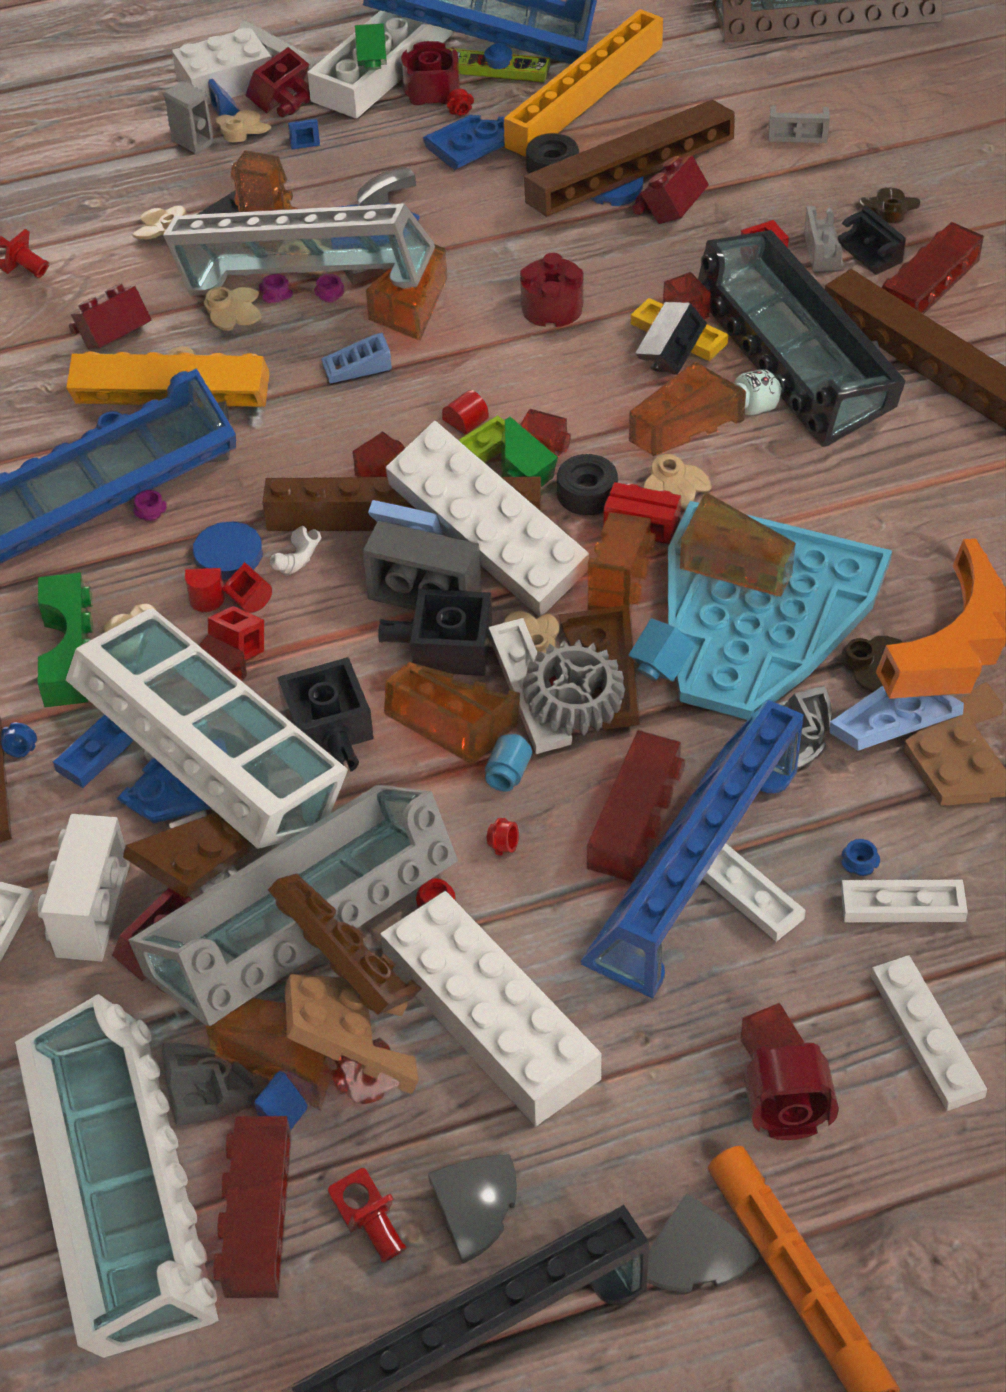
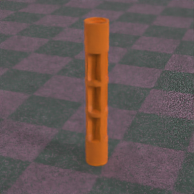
[707,1146,900,1392]

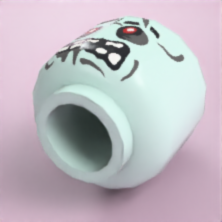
[730,370,781,415]

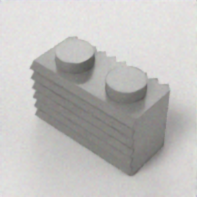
[163,81,213,154]

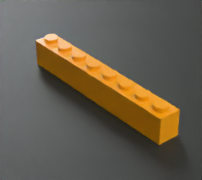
[504,9,663,157]

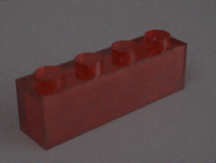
[881,222,984,314]
[587,730,685,882]
[213,1116,292,1298]

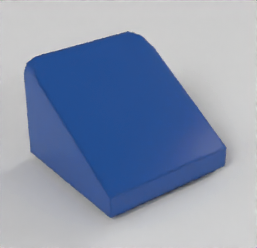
[208,78,240,116]
[288,119,320,150]
[254,1071,308,1137]

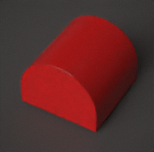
[442,390,489,435]
[222,562,272,613]
[185,568,225,612]

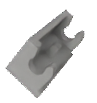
[769,105,830,143]
[804,206,844,272]

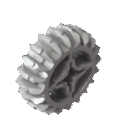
[523,639,625,736]

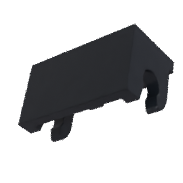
[838,206,906,275]
[635,302,707,375]

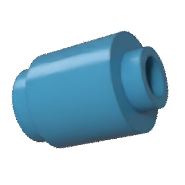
[485,734,532,792]

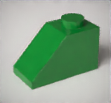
[355,23,387,70]
[501,416,558,487]

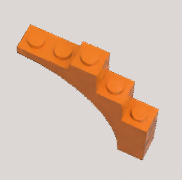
[876,538,1006,699]

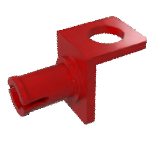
[0,229,49,278]
[327,1168,407,1263]

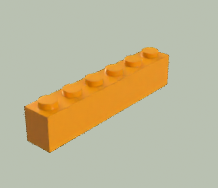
[66,351,270,407]

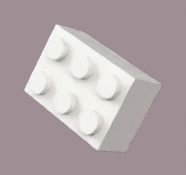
[172,27,271,105]
[38,814,130,962]

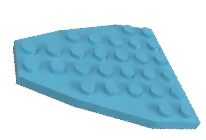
[668,501,892,720]

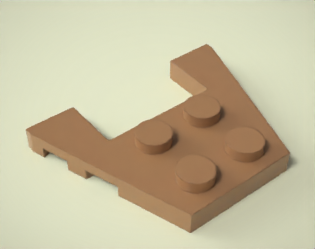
[903,682,1006,806]
[285,974,419,1094]

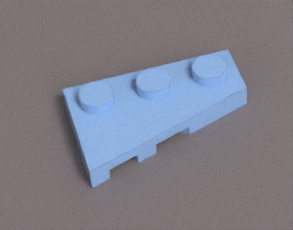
[830,686,964,751]

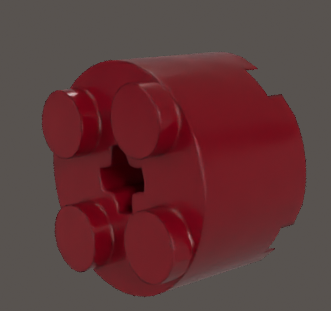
[401,41,460,106]
[520,253,584,327]
[744,1043,839,1140]

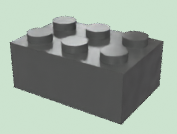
[363,521,482,610]

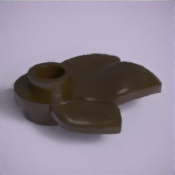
[859,187,920,223]
[841,636,902,692]

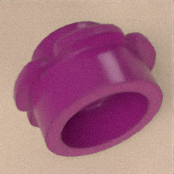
[314,274,344,303]
[133,490,167,521]

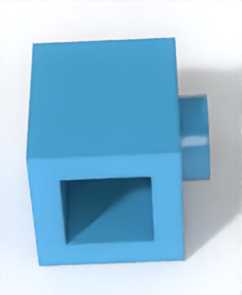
[629,618,695,682]

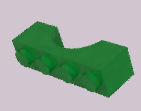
[38,572,93,708]

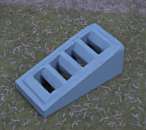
[321,333,392,384]

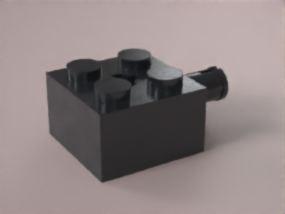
[378,589,492,676]
[277,657,374,772]

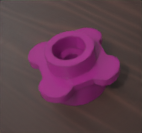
[259,274,293,303]

